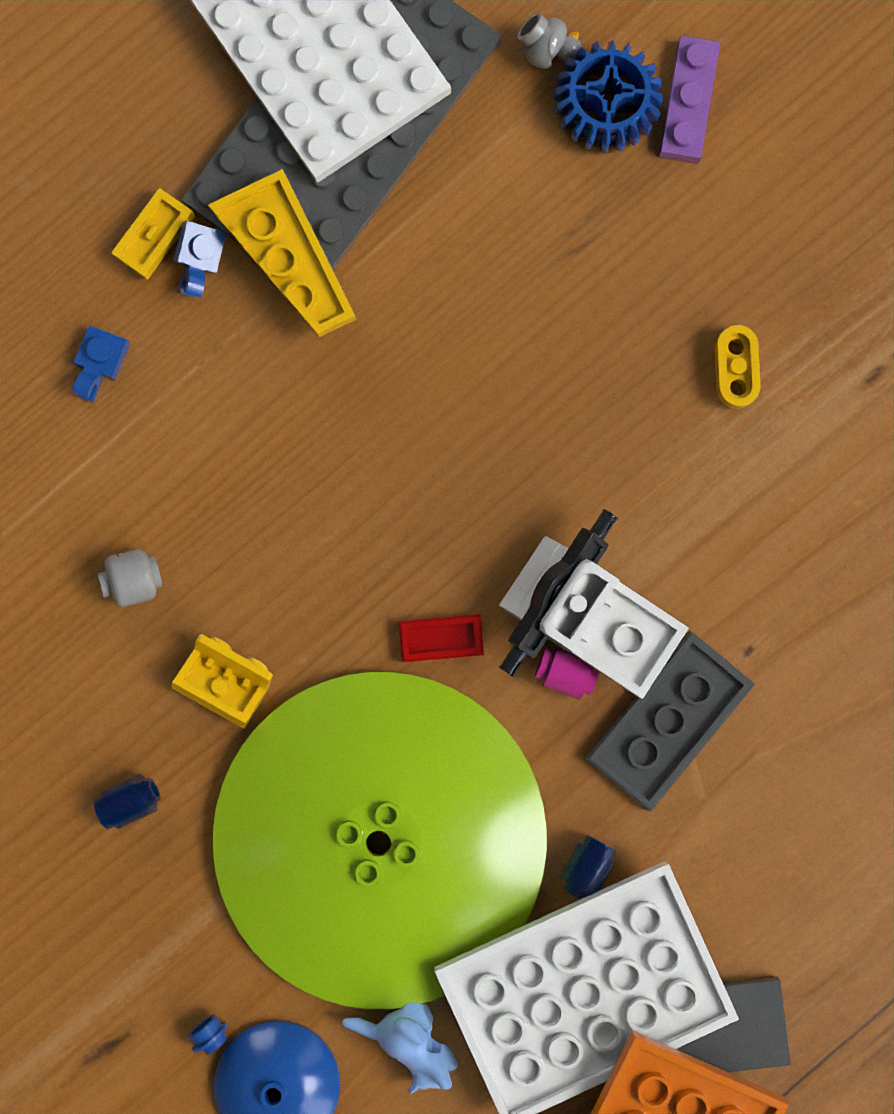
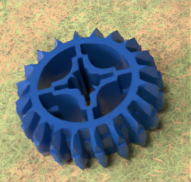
[553,40,663,154]

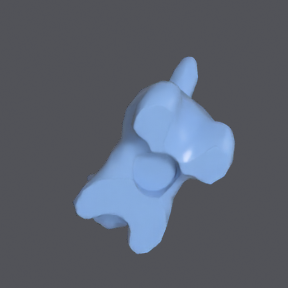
[342,1003,458,1094]

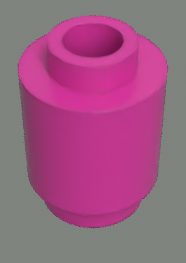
[534,647,599,700]

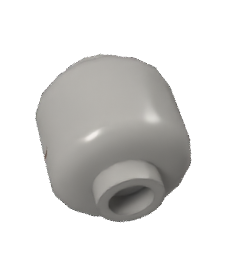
[97,549,162,608]

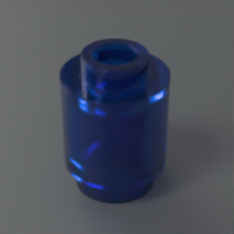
[94,774,161,829]
[560,835,616,899]

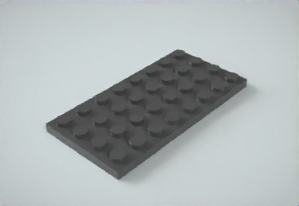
[182,0,502,271]

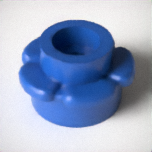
[188,1014,227,1055]

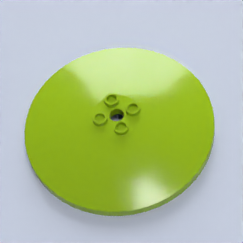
[213,672,547,1009]

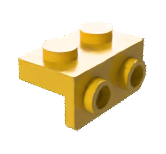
[171,634,273,729]

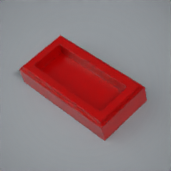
[398,614,484,663]

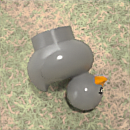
[517,12,583,69]

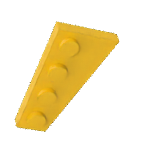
[208,169,356,337]

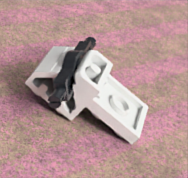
[498,509,689,699]

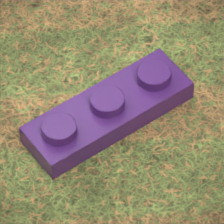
[659,35,720,164]

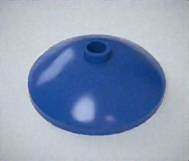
[214,1020,340,1114]

